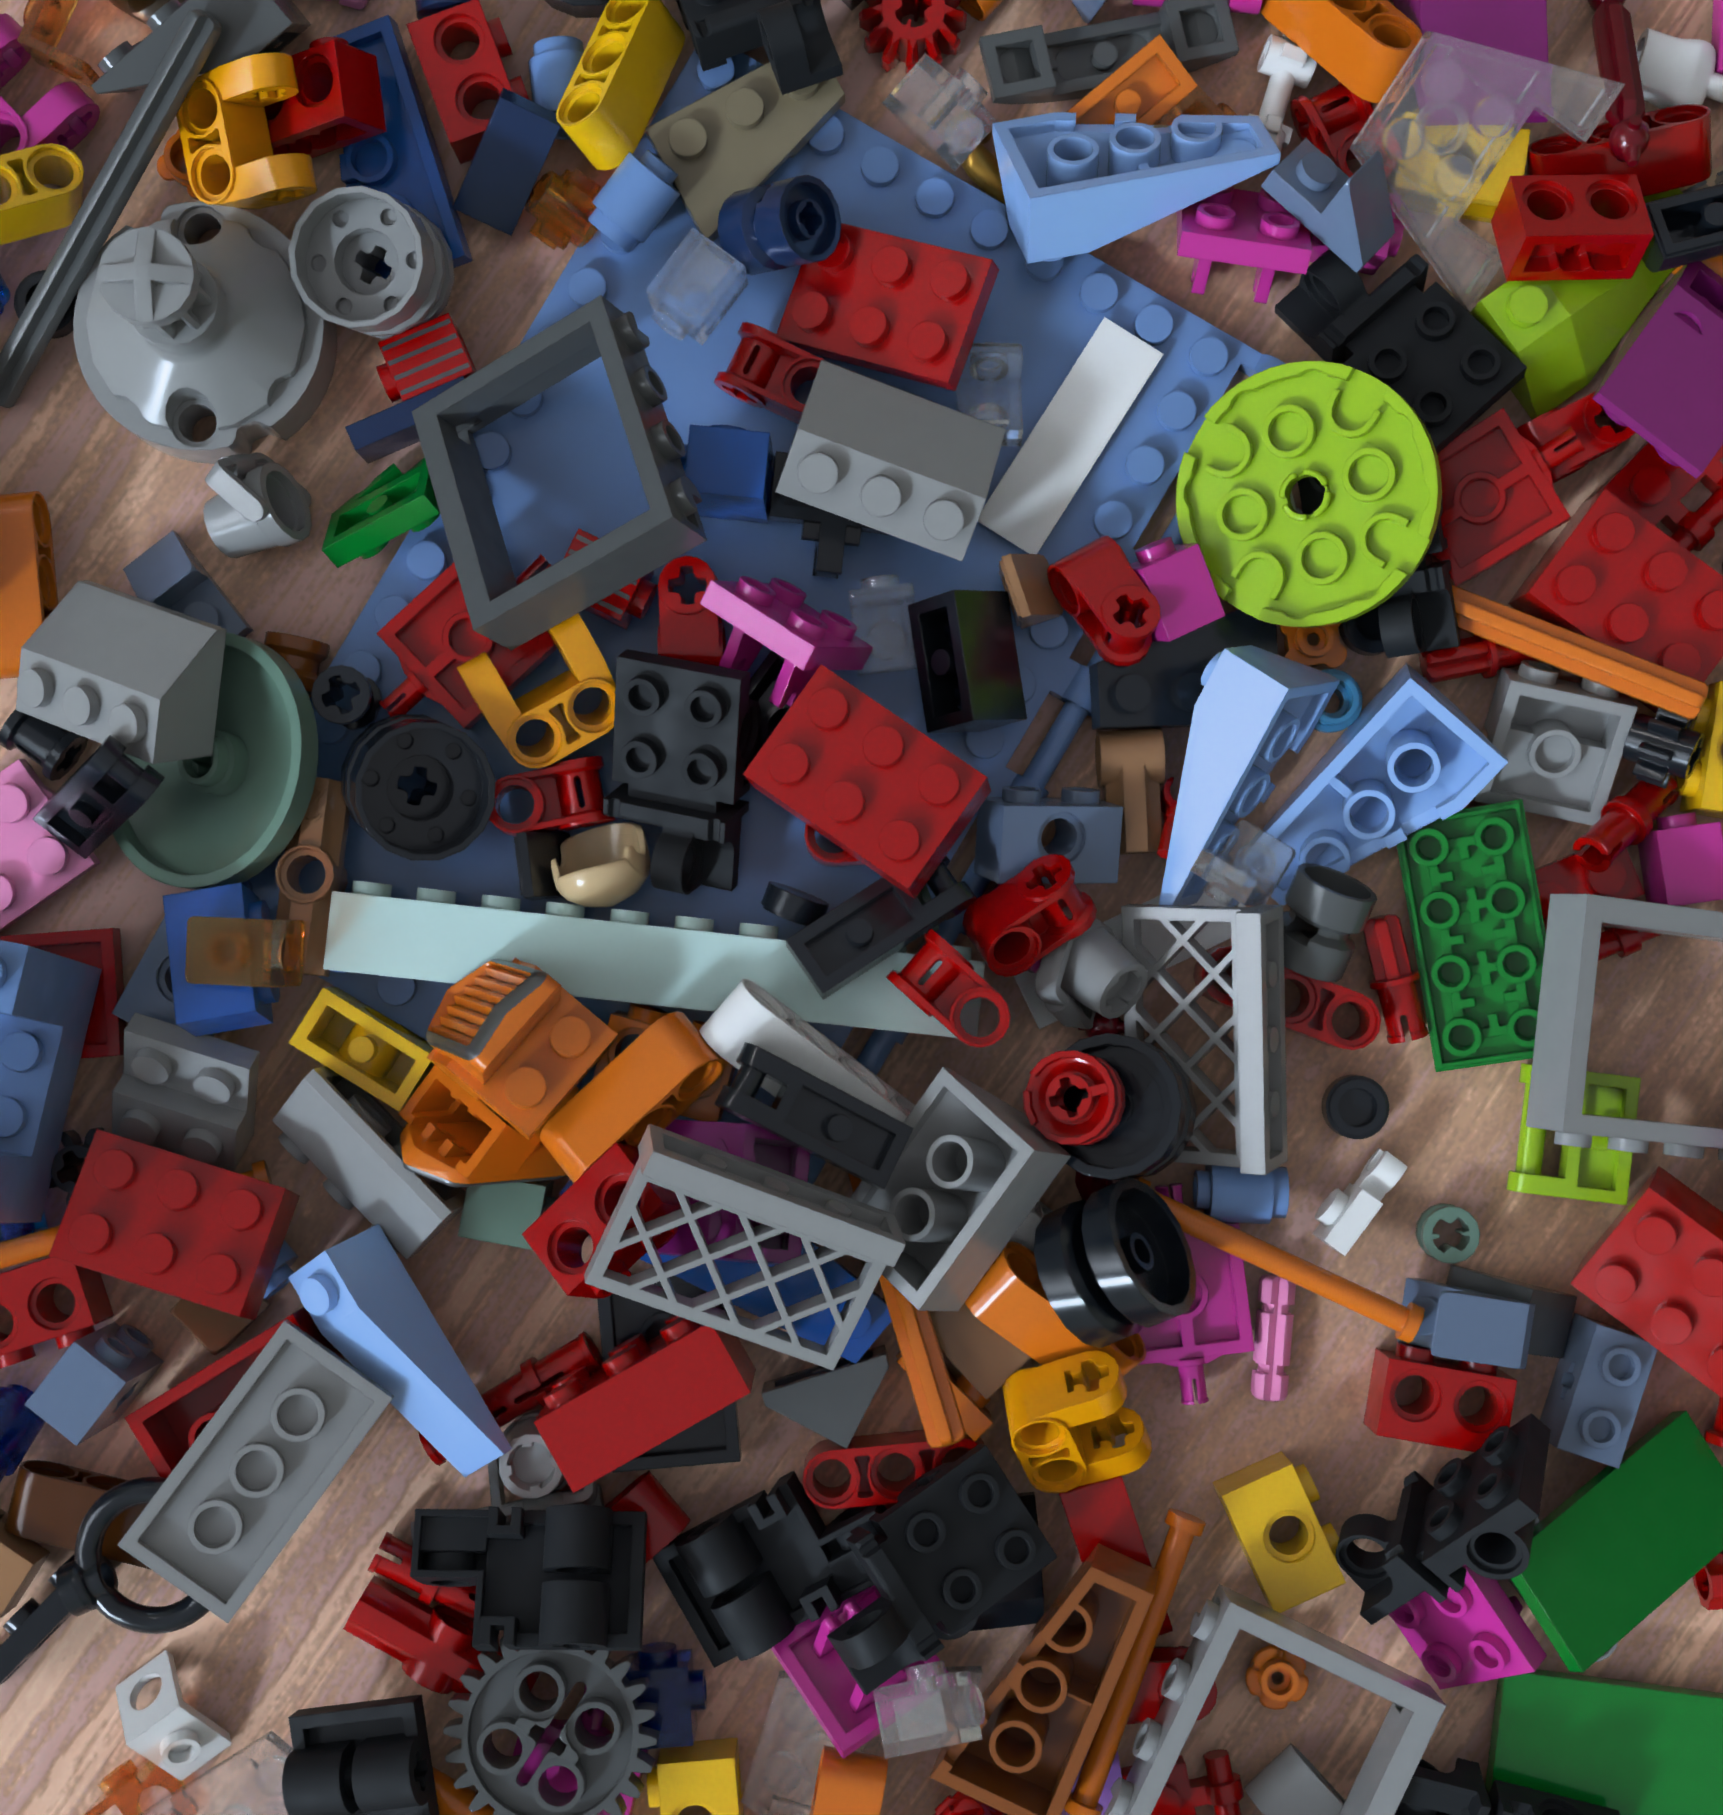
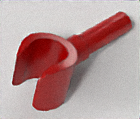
[1157,777,1177,859]

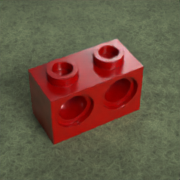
[406,0,530,165]
[264,37,387,158]
[1491,174,1654,281]
[522,1142,681,1299]
[0,1257,114,1369]
[1363,1341,1517,1452]

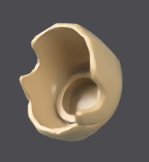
[551,822,651,908]

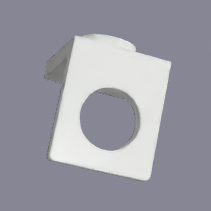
[115,1650,232,1781]

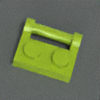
[1507,1063,1641,1205]

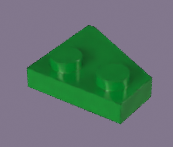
[322,458,440,568]

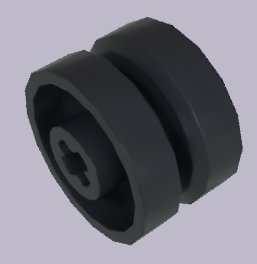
[1058,1033,1197,1180]
[1034,1178,1196,1348]

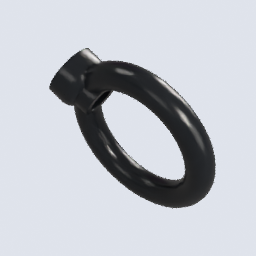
[56,1477,209,1634]

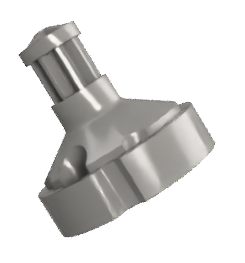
[73,202,337,464]

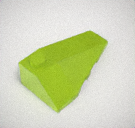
[1469,188,1683,419]

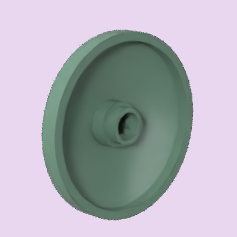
[113,632,318,890]

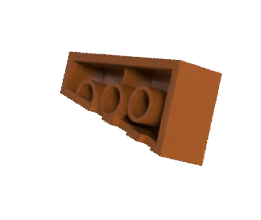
[930,1543,1159,1815]

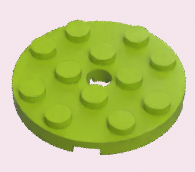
[1176,361,1442,628]

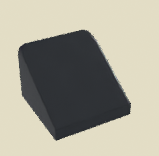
[514,831,571,901]

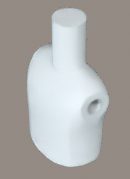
[1635,28,1723,109]

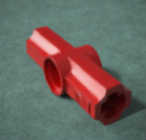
[343,1575,540,1694]

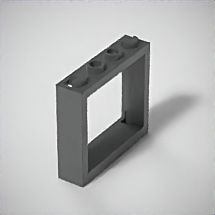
[411,295,707,651]

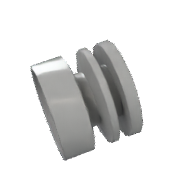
[288,185,455,340]

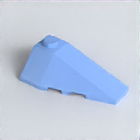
[992,112,1281,264]
[1159,645,1340,905]
[1234,663,1508,906]
[288,1224,512,1477]

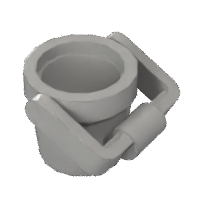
[203,452,312,558]
[1035,918,1148,1029]
[488,1410,597,1522]

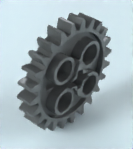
[443,1635,660,1815]

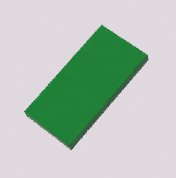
[1397,799,1546,1072]
[1511,1410,1723,1672]
[1485,1669,1723,1815]

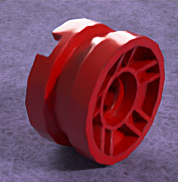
[1023,1050,1126,1146]

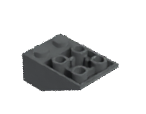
[91,0,311,94]

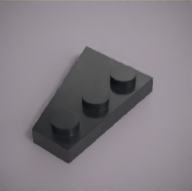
[1089,609,1278,730]

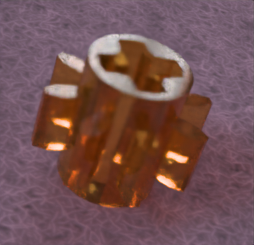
[525,168,601,250]

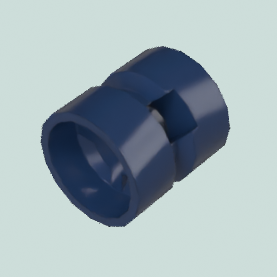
[717,175,841,275]

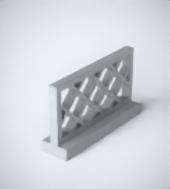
[1121,904,1288,1176]
[584,1123,906,1371]

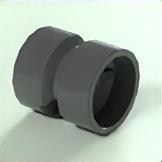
[1283,863,1377,982]

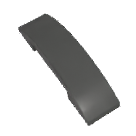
[979,0,1239,104]

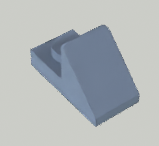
[1261,138,1395,273]
[123,530,253,637]
[1397,1278,1536,1369]

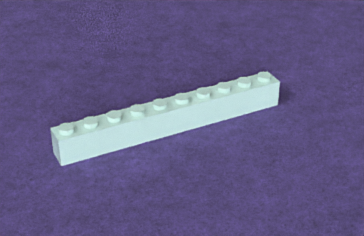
[323,881,985,1038]

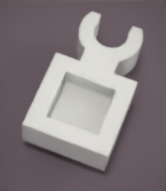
[1312,1148,1408,1256]

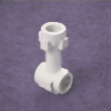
[1247,34,1317,152]

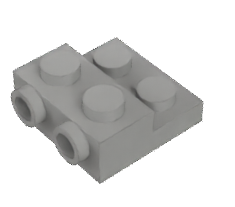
[1473,660,1638,826]
[112,1012,260,1171]

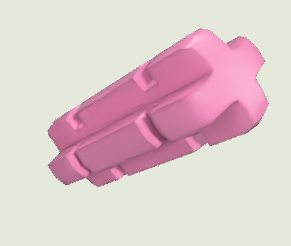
[1251,1274,1296,1402]

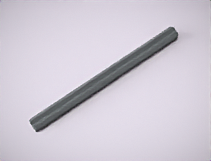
[0,7,222,408]

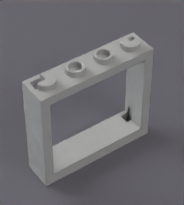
[1526,894,1723,1160]
[1104,1584,1446,1815]

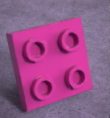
[1176,186,1312,304]
[700,576,874,709]
[1389,1565,1547,1690]
[771,1585,951,1759]

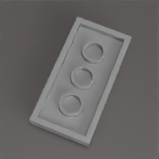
[118,1319,394,1623]

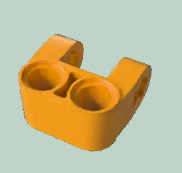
[176,52,318,210]
[456,613,616,769]
[1002,1350,1152,1493]

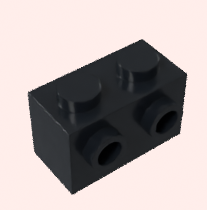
[908,590,1027,733]

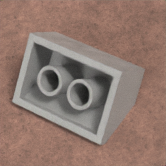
[775,359,1006,561]
[16,580,227,764]
[272,1066,466,1260]
[850,1067,1071,1312]

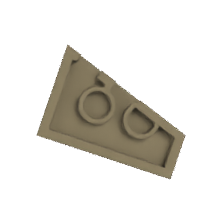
[645,62,845,248]

